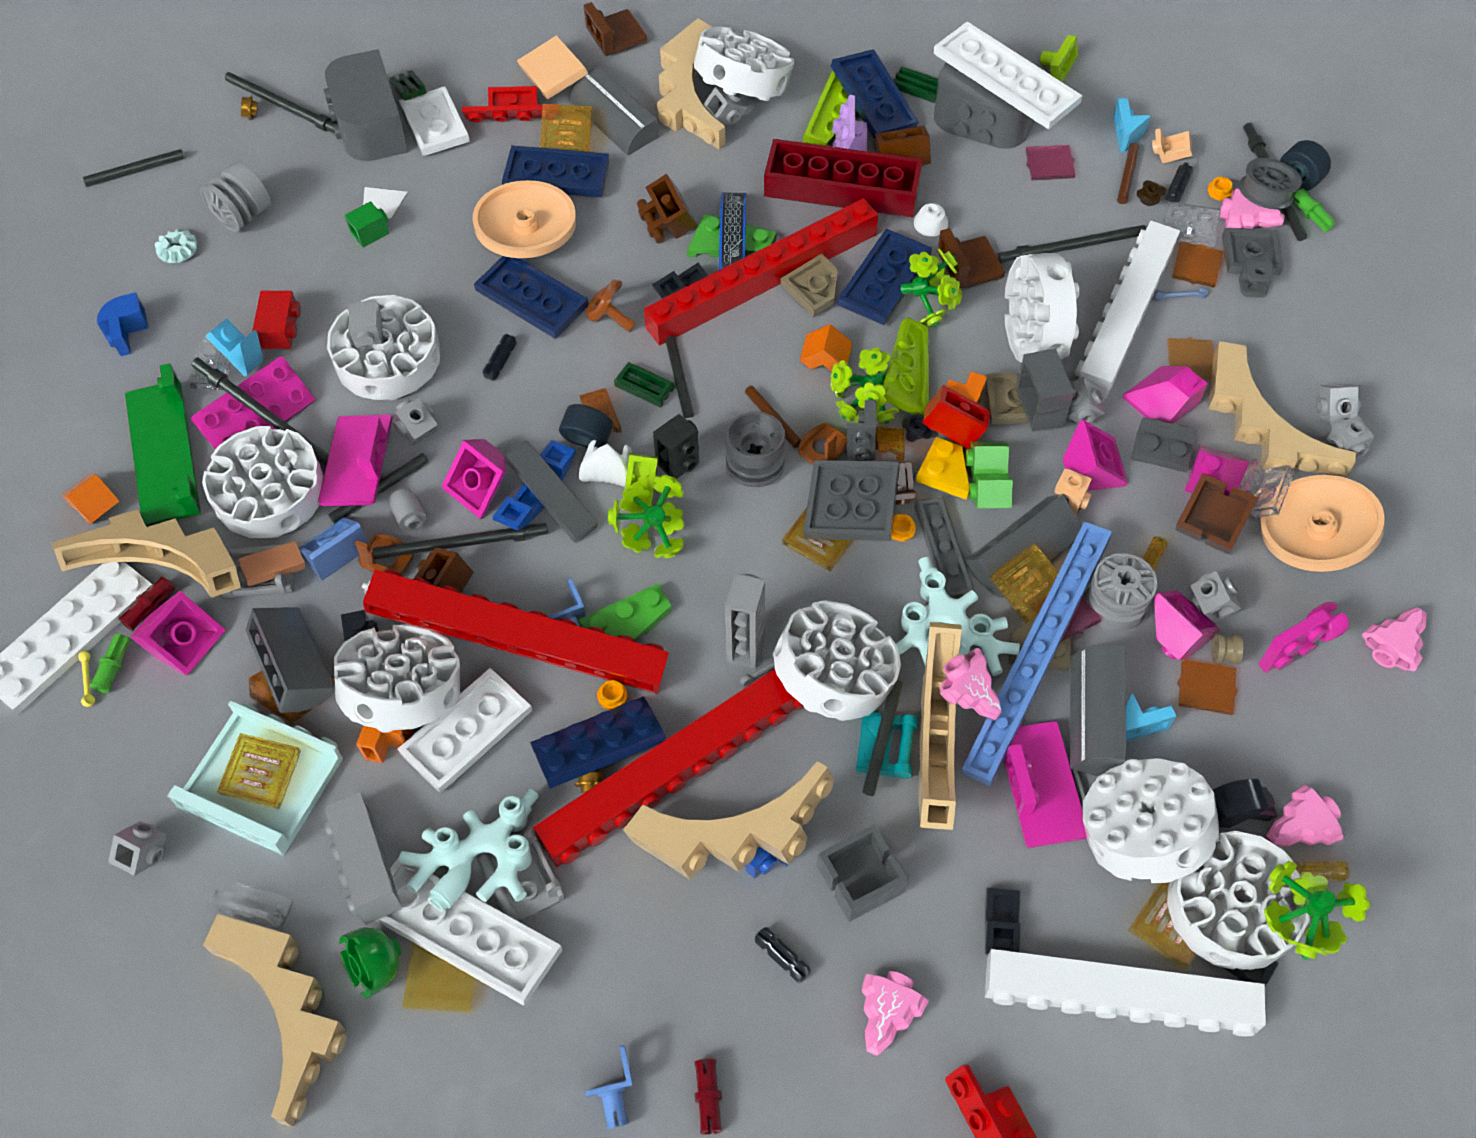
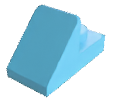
[1113,98,1150,152]
[205,318,264,377]
[1125,693,1177,741]

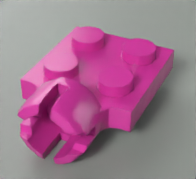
[1258,602,1349,673]

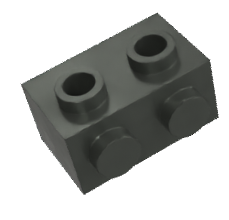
[653,414,699,479]

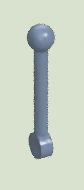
[1154,287,1209,301]

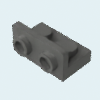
[847,400,876,461]
[1131,417,1198,473]

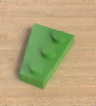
[687,213,776,257]
[579,583,672,641]

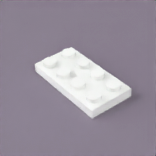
[398,668,533,794]

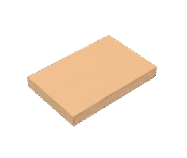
[517,35,588,100]

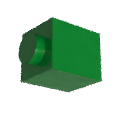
[344,201,389,248]

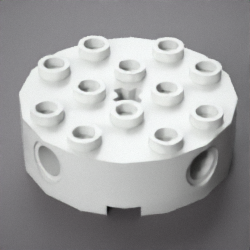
[694,26,794,101]
[1004,253,1079,362]
[327,295,440,400]
[202,426,324,538]
[773,600,901,721]
[334,624,460,733]
[1083,758,1219,883]
[1167,831,1310,970]

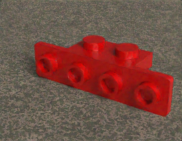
[462,86,562,122]
[945,1064,1037,1138]

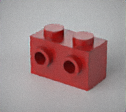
[252,290,301,349]
[922,385,991,449]

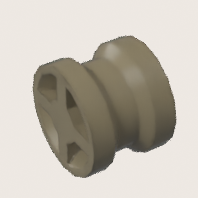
[1211,633,1244,664]

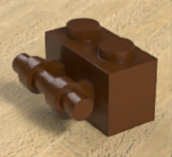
[874,126,931,167]
[637,174,698,244]
[415,547,474,593]

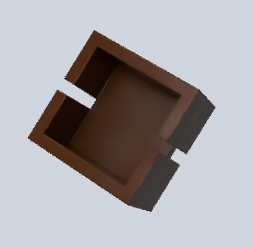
[1175,473,1258,555]

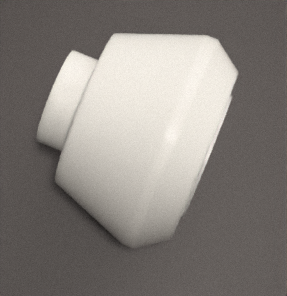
[914,203,949,237]

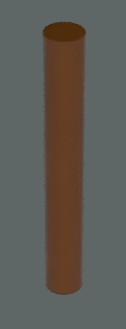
[1117,143,1139,204]
[745,385,801,448]

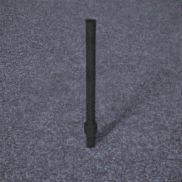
[225,72,336,134]
[1243,122,1307,241]
[998,225,1146,263]
[191,357,329,466]
[373,523,548,559]

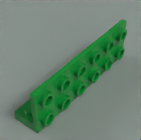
[125,363,201,527]

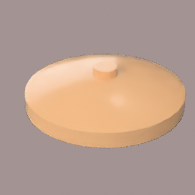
[472,180,576,258]
[1260,475,1385,572]

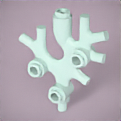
[896,557,1020,676]
[399,789,539,911]

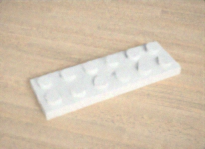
[934,22,1083,129]
[0,562,153,715]
[375,857,562,1006]

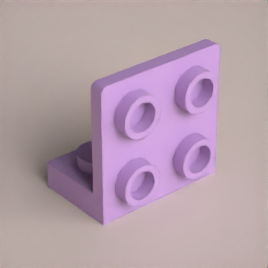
[832,95,867,151]

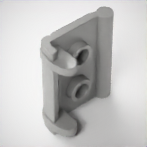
[220,545,295,598]
[477,829,564,922]

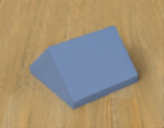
[299,517,368,580]

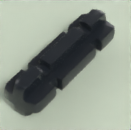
[1165,162,1193,205]
[483,334,517,381]
[755,927,811,983]

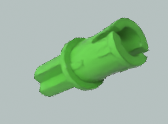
[1293,188,1335,232]
[89,633,131,694]

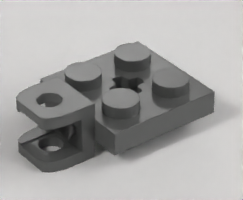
[1222,228,1283,297]

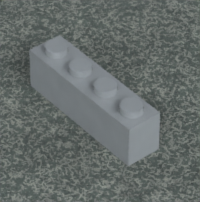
[725,573,765,669]
[323,792,402,925]

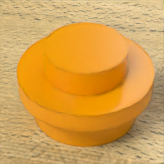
[1207,177,1234,201]
[892,514,916,542]
[597,680,628,710]

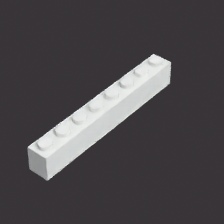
[1074,221,1180,399]
[985,949,1266,1037]

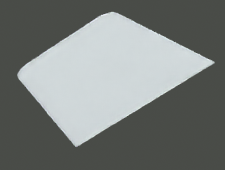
[363,187,408,219]

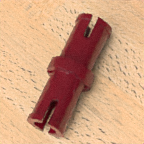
[118,576,175,632]
[694,1058,722,1135]

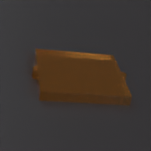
[1172,241,1223,288]
[1167,337,1214,380]
[1177,659,1238,715]

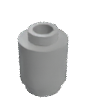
[390,488,427,531]

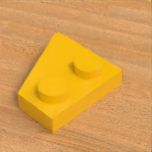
[915,437,970,500]

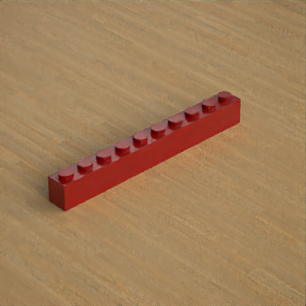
[644,198,878,346]
[363,569,669,694]
[533,669,804,867]

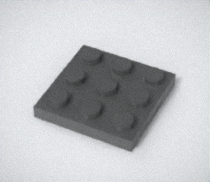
[803,460,900,541]

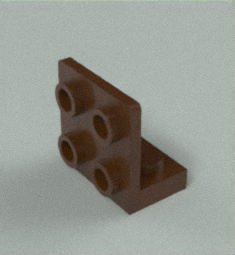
[583,2,647,56]
[937,228,1005,289]

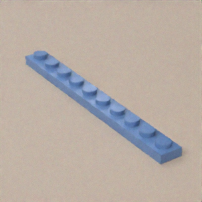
[962,521,1112,786]

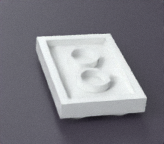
[399,86,470,156]

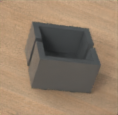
[1015,348,1076,432]
[817,824,909,922]

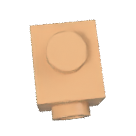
[1152,128,1192,164]
[1054,469,1092,516]

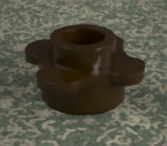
[1136,180,1166,206]

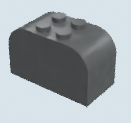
[323,49,408,161]
[934,62,1035,149]

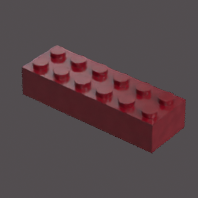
[764,139,923,218]

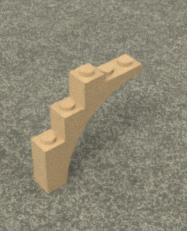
[657,18,726,149]
[1208,341,1356,477]
[51,509,241,598]
[918,622,962,830]
[624,761,834,880]
[203,914,346,1127]

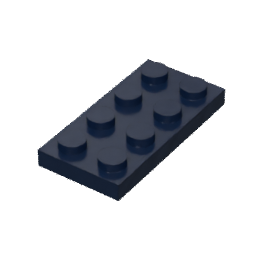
[830,49,919,140]
[502,145,610,198]
[837,228,932,325]
[474,256,589,339]
[530,696,666,789]

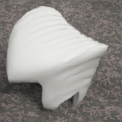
[579,440,632,488]

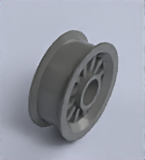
[1239,158,1302,210]

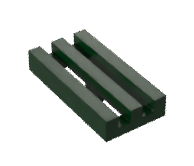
[893,66,938,103]
[390,70,427,101]
[614,362,675,408]

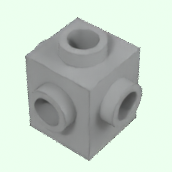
[703,87,747,126]
[1067,376,1105,423]
[1316,383,1361,425]
[393,397,438,445]
[1325,415,1375,459]
[1190,571,1242,623]
[108,821,166,876]

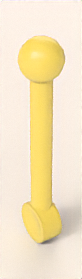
[78,651,95,707]

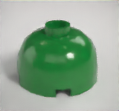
[339,927,402,998]

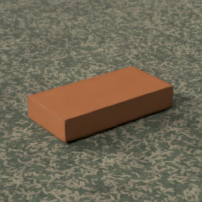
[238,541,306,587]

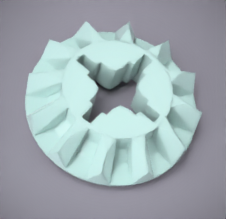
[155,228,197,263]

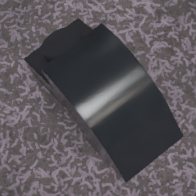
[1212,779,1278,828]

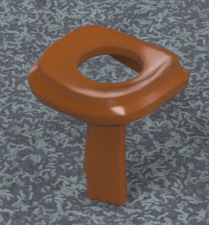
[586,279,635,332]
[798,423,847,465]
[355,534,414,575]

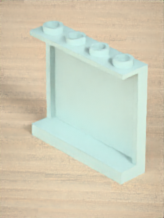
[167,701,343,856]

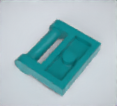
[855,712,918,779]

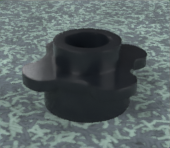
[902,414,933,442]

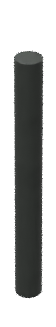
[83,149,185,187]
[665,335,694,418]
[328,453,428,524]
[862,680,903,796]

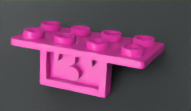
[191,356,315,450]
[318,414,393,506]
[1004,721,1087,848]

